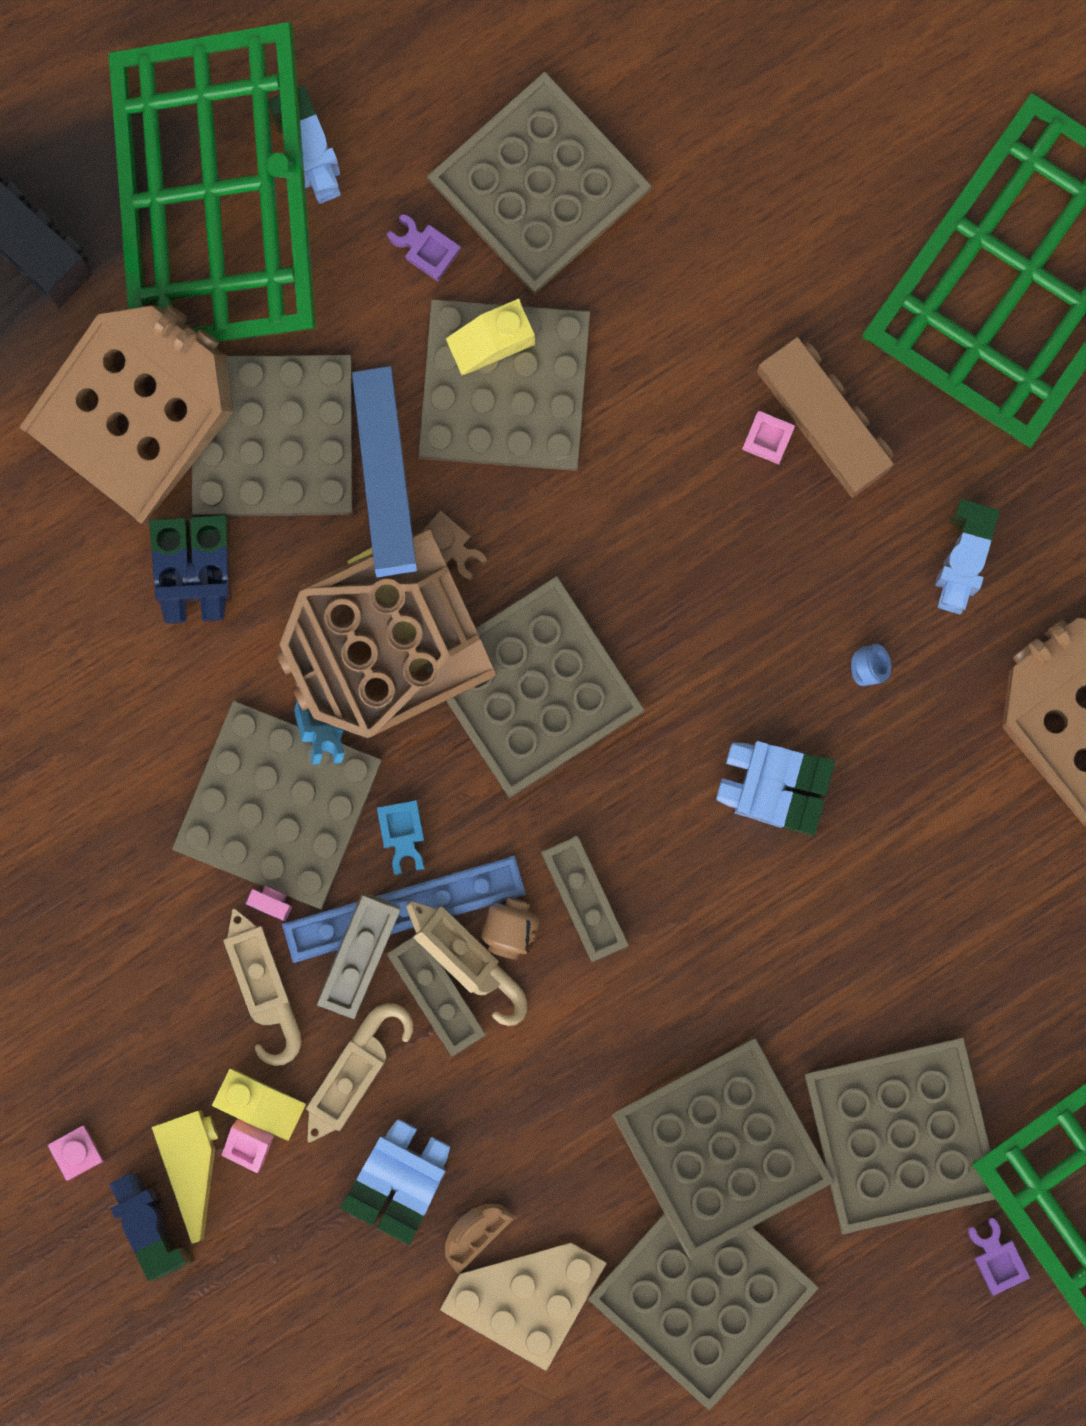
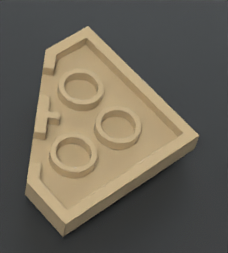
[440,1242,606,1371]

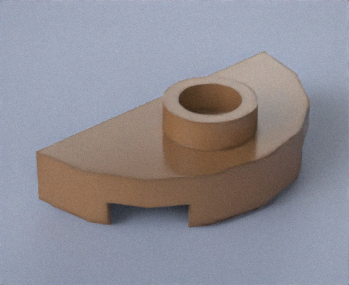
[445,1204,516,1274]

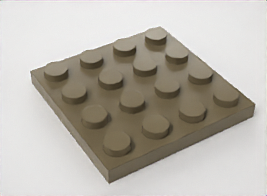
[427,72,652,295]
[419,300,590,471]
[192,355,353,517]
[424,576,645,799]
[172,701,383,910]
[804,1038,995,1234]
[612,1039,834,1261]
[588,1213,819,1411]

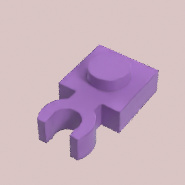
[387,214,461,282]
[968,1217,1030,1296]

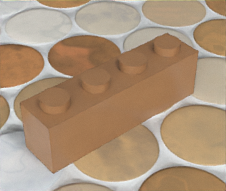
[757,337,894,499]

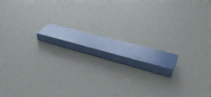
[352,366,417,577]
[282,856,526,963]

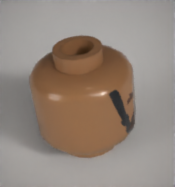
[481,897,540,960]

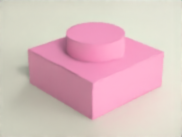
[742,411,795,465]
[246,886,292,922]
[221,1118,274,1173]
[48,1125,104,1181]

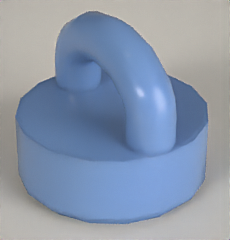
[851,644,892,686]

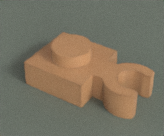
[423,510,487,581]

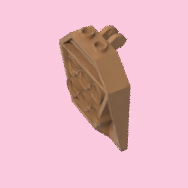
[19,305,234,524]
[276,528,497,738]
[1002,618,1086,827]

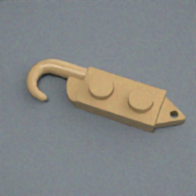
[406,901,528,1026]
[223,909,301,1066]
[306,1003,413,1143]

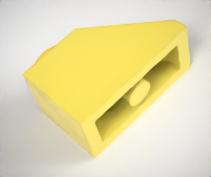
[446,299,535,376]
[212,1069,307,1141]

